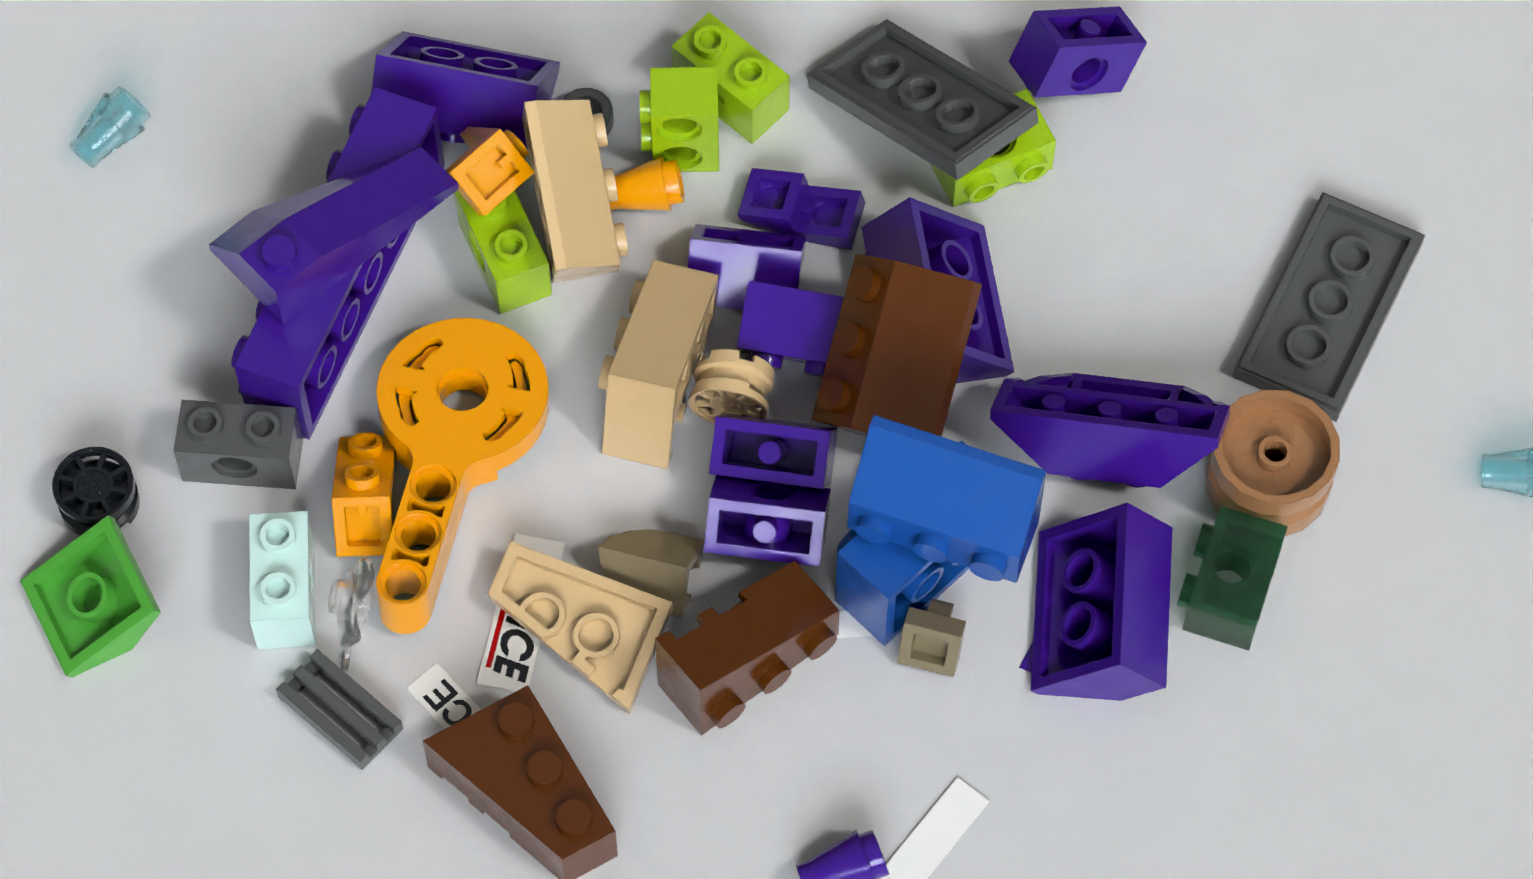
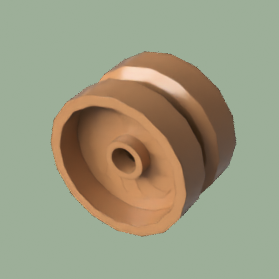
[1206,390,1340,538]

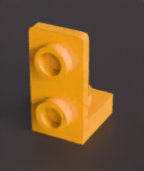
[445,127,535,216]
[332,432,396,557]

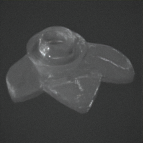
[328,557,376,671]

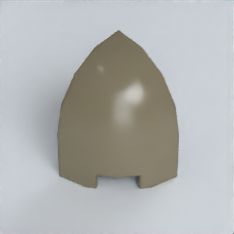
[598,529,705,617]

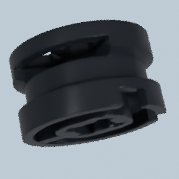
[52,447,140,536]

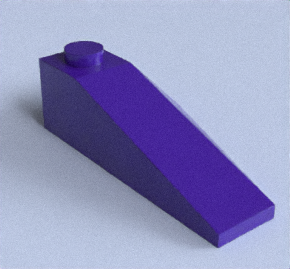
[209,147,459,325]

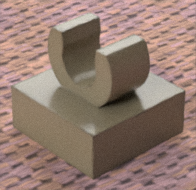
[897,598,966,677]

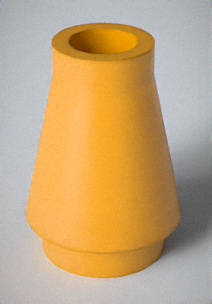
[609,156,685,211]

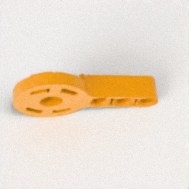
[376,318,549,634]

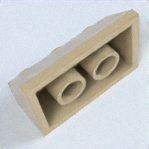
[522,100,629,283]

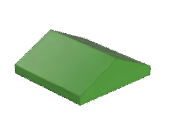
[20,515,161,677]

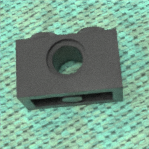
[173,400,303,489]

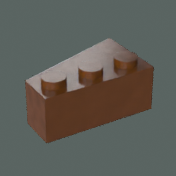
[423,685,618,879]

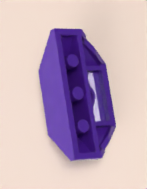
[990,373,1230,488]

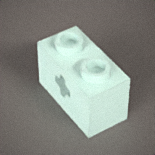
[249,511,316,649]

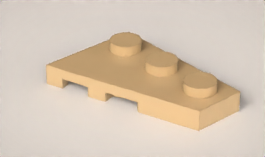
[488,541,673,714]

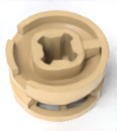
[689,349,775,423]

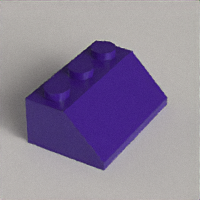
[371,31,560,150]
[861,197,1015,384]
[1030,503,1173,701]

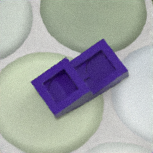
[737,168,866,249]

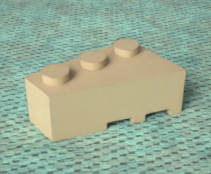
[598,260,719,470]

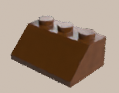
[811,254,982,437]

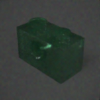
[1177,506,1288,651]

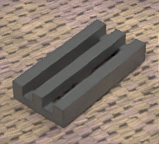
[276,649,403,770]

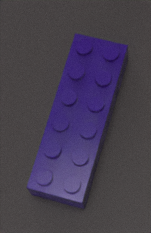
[231,87,445,440]

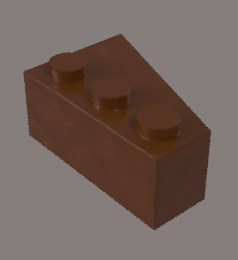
[655,561,839,736]

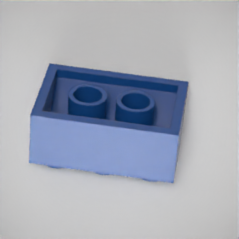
[847,415,1046,583]

